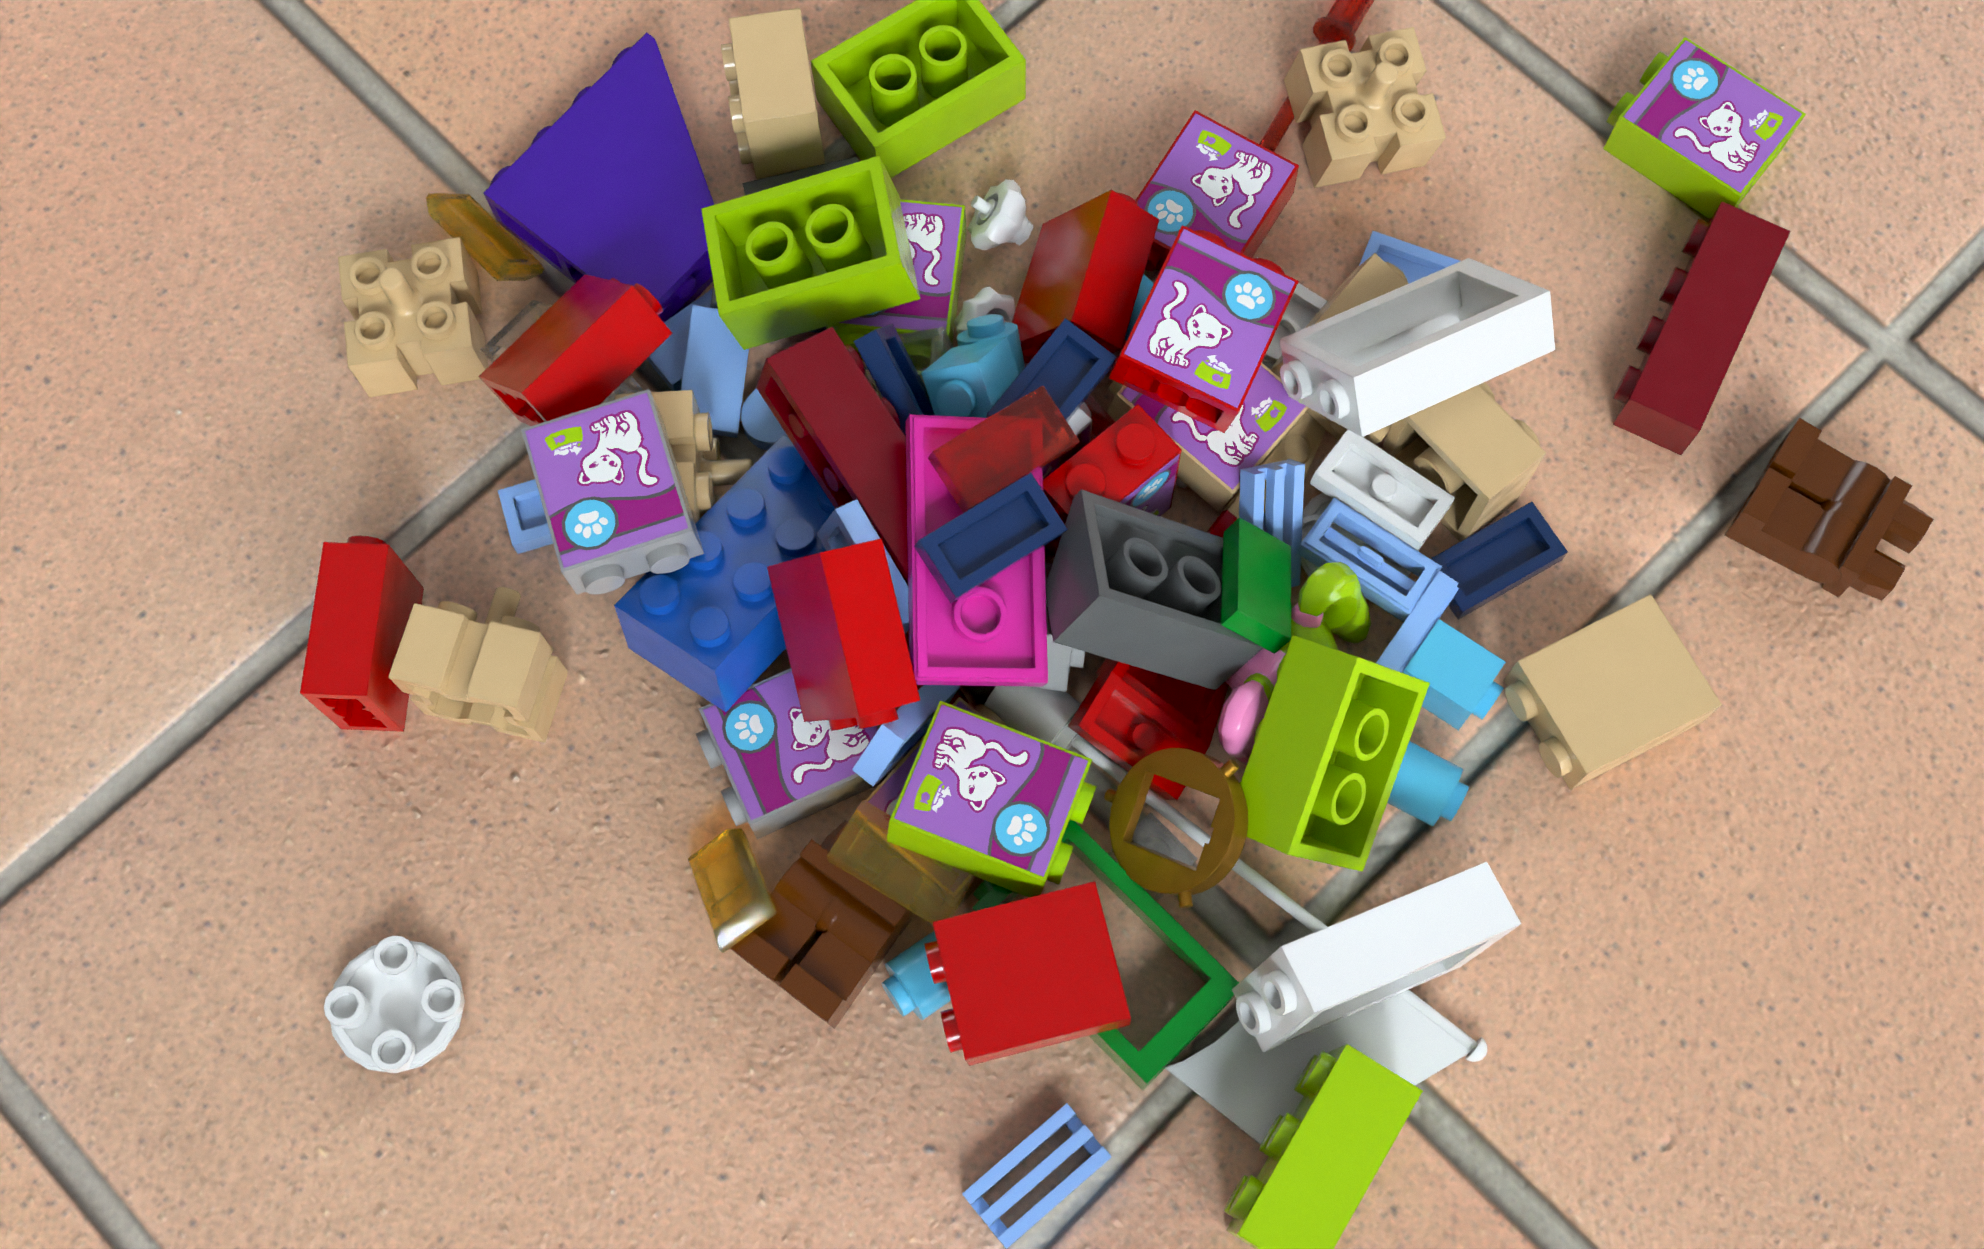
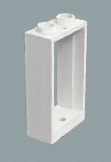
[1280,258,1555,437]
[1232,862,1521,1052]

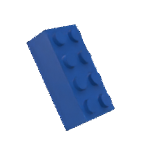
[614,434,835,712]

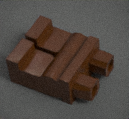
[1724,418,1934,601]
[725,820,923,1029]

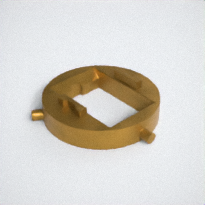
[1104,748,1248,908]

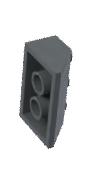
[1045,489,1263,690]

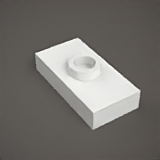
[1310,429,1455,551]

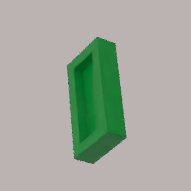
[1221,517,1291,654]

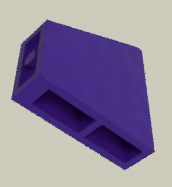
[483,32,714,322]

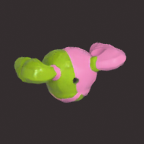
[1218,562,1371,765]

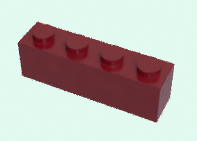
[1613,202,1790,455]
[756,327,908,586]

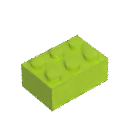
[810,0,1026,178]
[701,156,920,350]
[1240,635,1430,872]
[1224,1044,1423,1249]

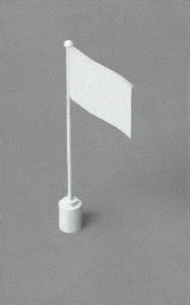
[984,686,1487,1145]

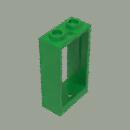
[972,819,1239,1091]

